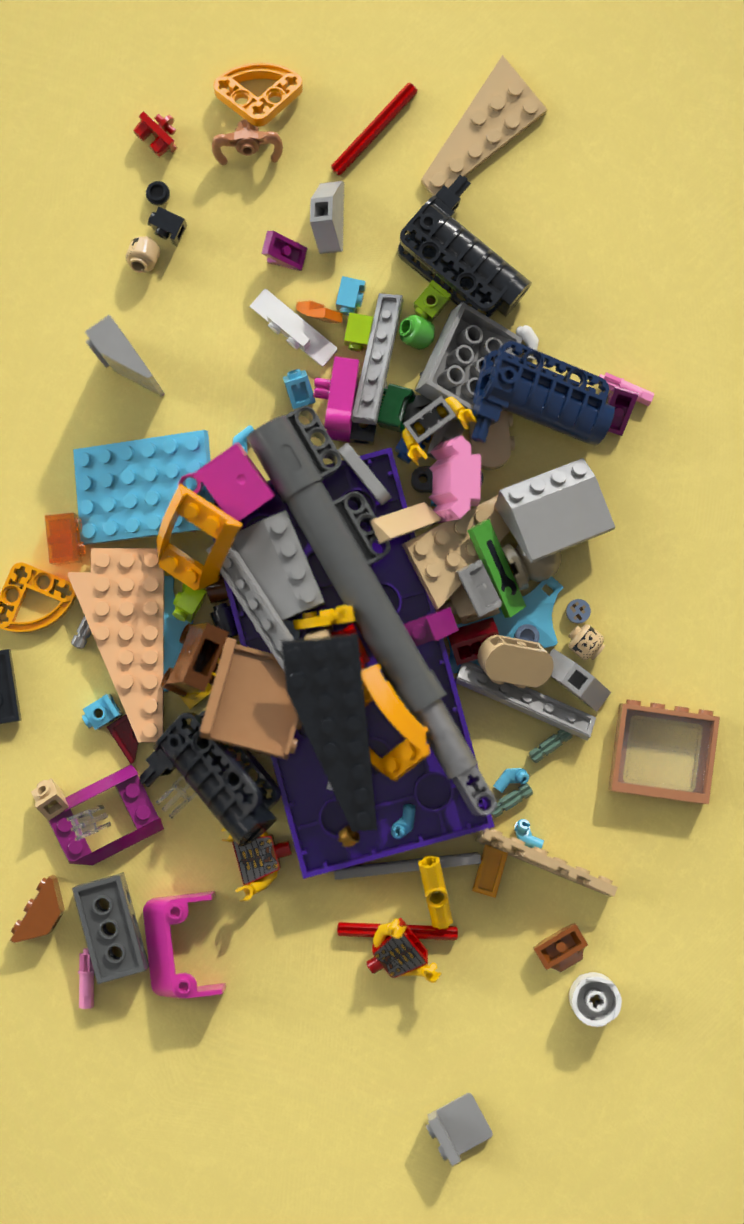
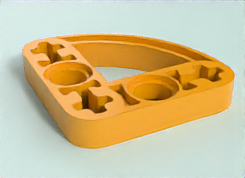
[213,63,303,127]
[0,562,77,633]

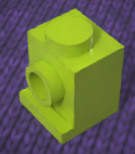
[414,280,451,322]
[172,583,207,623]

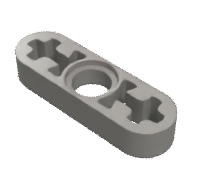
[338,443,392,505]

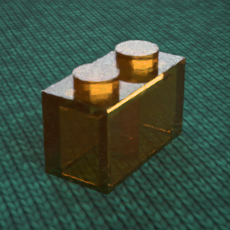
[45,512,86,565]

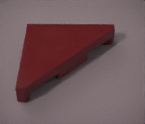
[107,714,139,764]

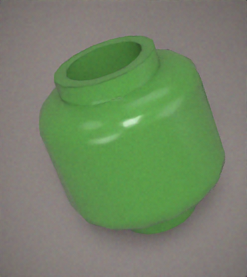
[399,315,435,350]

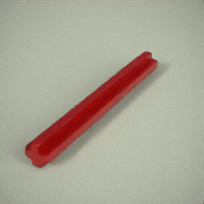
[331,82,417,176]
[337,922,458,940]

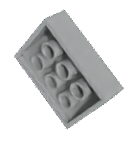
[415,302,523,411]
[85,315,165,396]
[495,458,615,563]
[233,510,325,632]

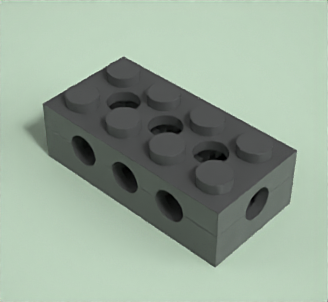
[72,872,149,984]

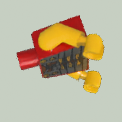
[221,827,292,902]
[366,918,441,983]

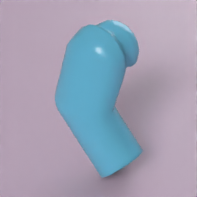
[232,425,254,454]

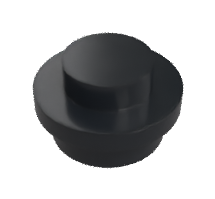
[146,181,170,206]

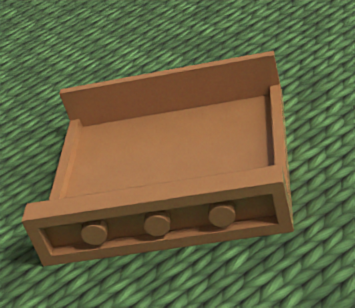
[200,637,302,760]

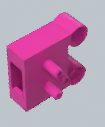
[313,356,359,443]
[178,442,276,521]

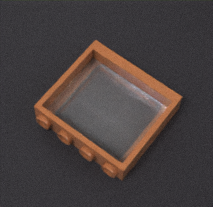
[608,699,720,804]

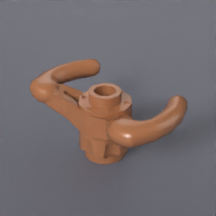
[212,119,283,165]

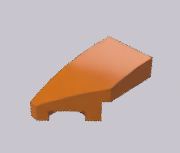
[296,300,343,323]

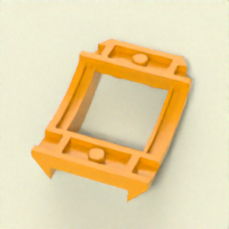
[157,484,243,590]
[362,664,430,781]

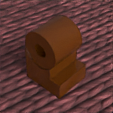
[206,573,229,604]

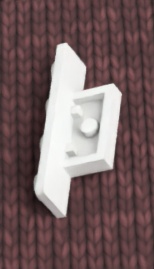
[250,289,337,367]

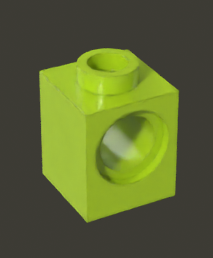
[344,312,373,352]

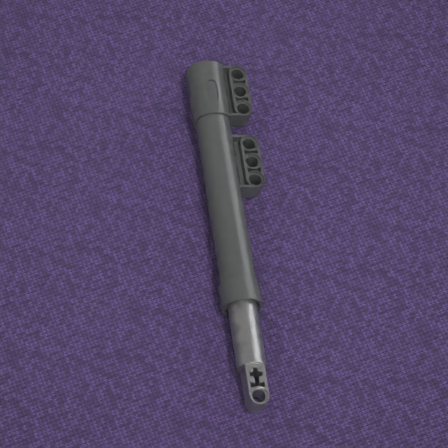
[247,406,496,816]

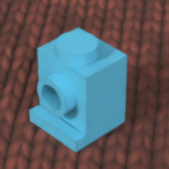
[336,276,366,316]
[82,694,123,730]

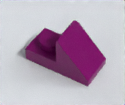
[261,231,308,271]
[608,386,639,436]
[404,607,458,646]

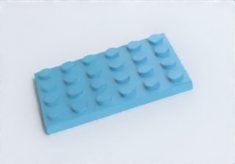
[73,430,214,545]

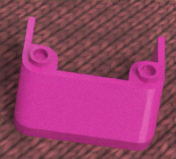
[143,891,226,999]

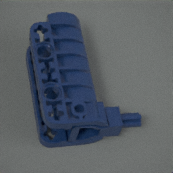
[471,341,615,446]

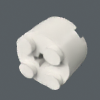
[569,972,622,1027]

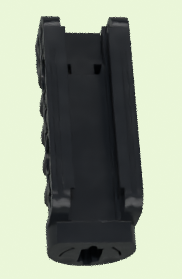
[398,175,532,318]
[139,711,281,847]

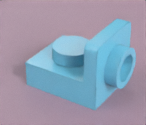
[283,369,316,410]

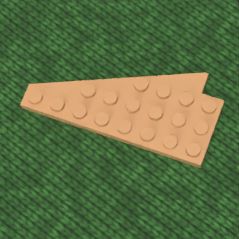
[68,548,165,742]

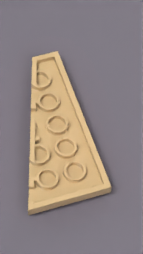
[421,55,547,196]
[402,495,510,610]
[475,828,618,897]

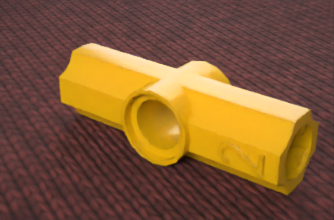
[418,855,453,929]

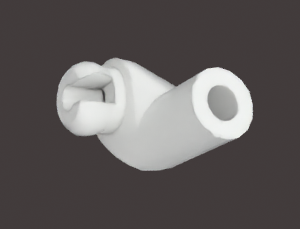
[516,325,539,361]

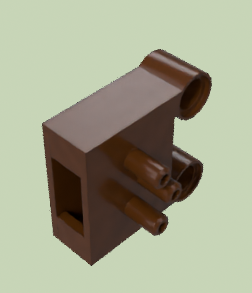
[161,622,229,697]

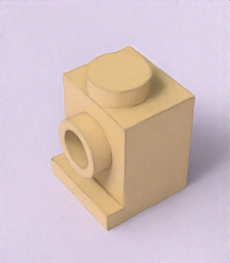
[31,778,69,821]

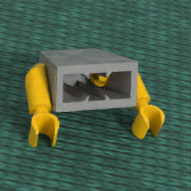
[402,396,477,465]

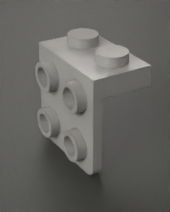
[426,1093,492,1166]

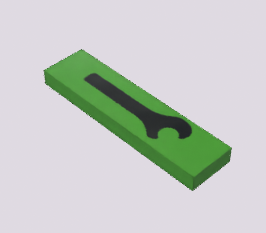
[467,519,527,618]

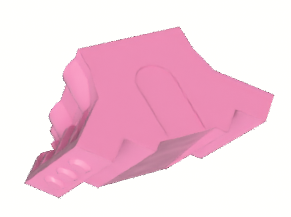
[429,435,481,524]

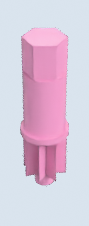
[599,372,654,406]
[78,948,95,1009]

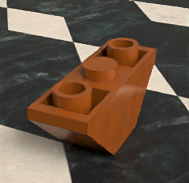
[10,875,65,943]

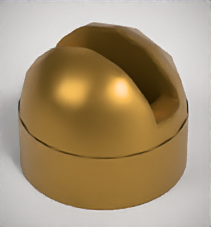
[338,825,360,848]

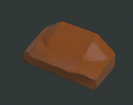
[533,923,588,973]

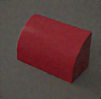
[448,617,499,665]

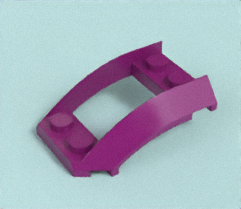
[48,764,164,866]

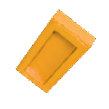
[472,844,508,898]

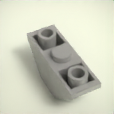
[310,181,344,254]
[549,648,611,712]

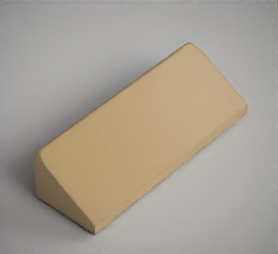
[370,502,441,544]

